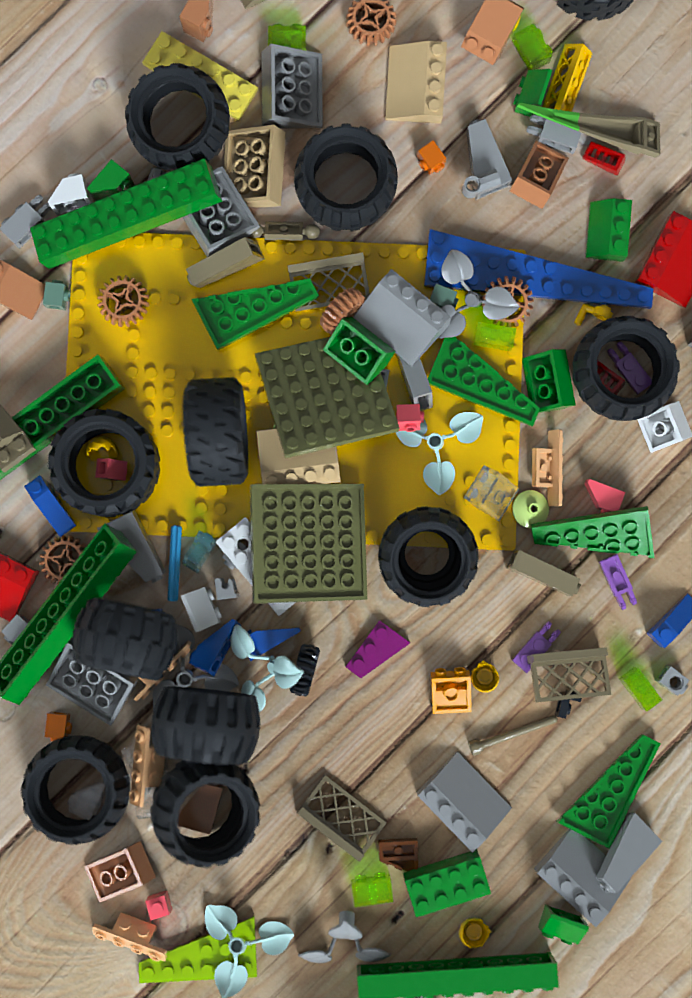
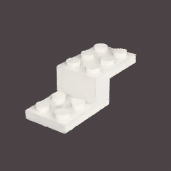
[216,517,296,616]

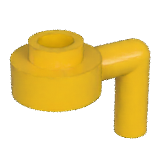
[574,303,613,326]

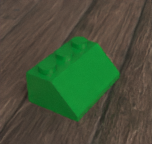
[585,198,632,262]
[323,317,396,385]
[522,349,576,413]

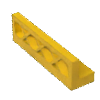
[543,44,592,112]

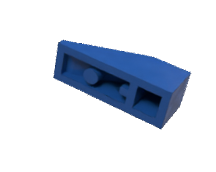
[24,475,76,537]
[646,593,692,648]
[189,619,241,676]
[247,627,301,661]

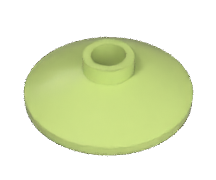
[512,490,549,528]

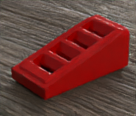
[582,141,626,176]
[597,360,625,395]

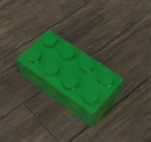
[403,849,491,918]

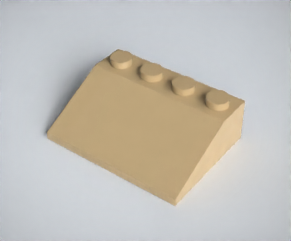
[385,41,447,124]
[224,125,286,208]
[257,428,341,484]

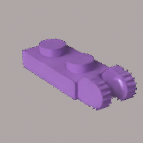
[607,341,652,394]
[598,554,637,610]
[512,621,561,673]

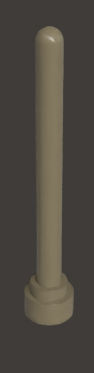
[468,715,558,756]

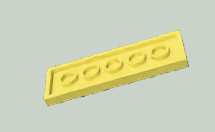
[142,31,258,121]

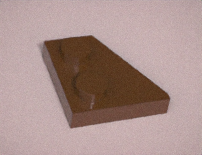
[378,838,418,871]

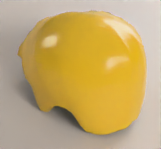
[86,436,118,462]
[471,660,500,693]
[459,917,491,948]

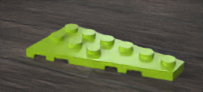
[139,916,257,983]

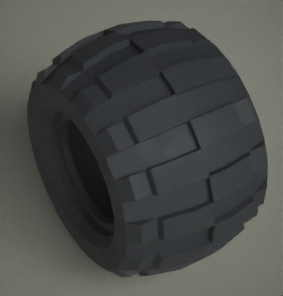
[378,506,479,607]
[72,598,177,681]

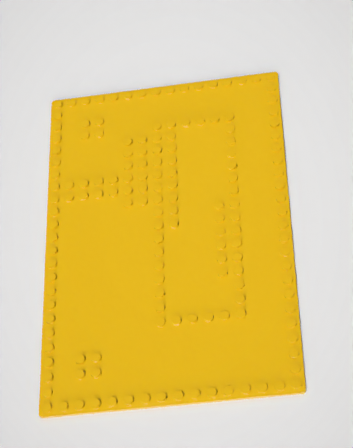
[59,233,526,551]

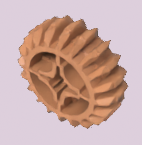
[346,0,396,46]
[97,275,150,327]
[482,276,534,328]
[320,287,366,335]
[39,535,86,584]

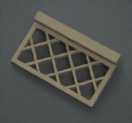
[287,252,370,312]
[527,647,611,703]
[296,775,386,862]

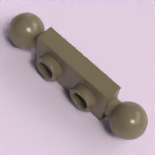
[250,222,320,241]

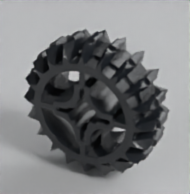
[290,644,320,697]

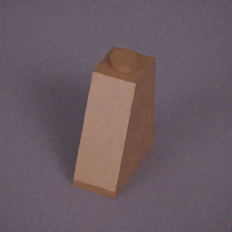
[178,783,224,835]

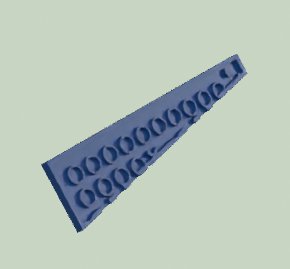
[424,229,654,309]

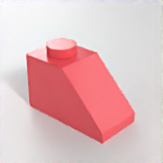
[585,479,625,513]

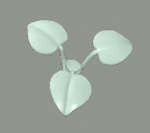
[396,412,484,495]
[231,624,304,711]
[205,905,294,998]

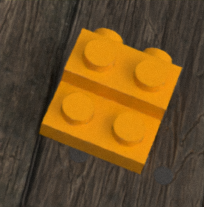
[430,667,471,714]

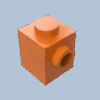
[417,140,446,174]
[45,712,72,741]

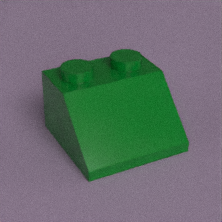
[513,69,553,117]
[87,159,135,201]
[538,904,589,945]

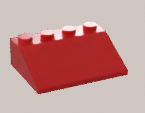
[635,211,692,308]
[0,551,40,622]

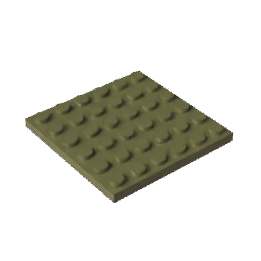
[255,337,399,458]
[250,484,367,603]

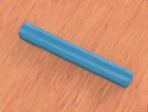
[167,525,182,601]

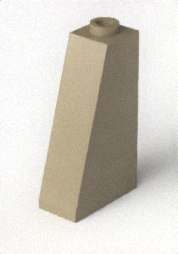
[186,237,265,288]
[507,550,581,597]

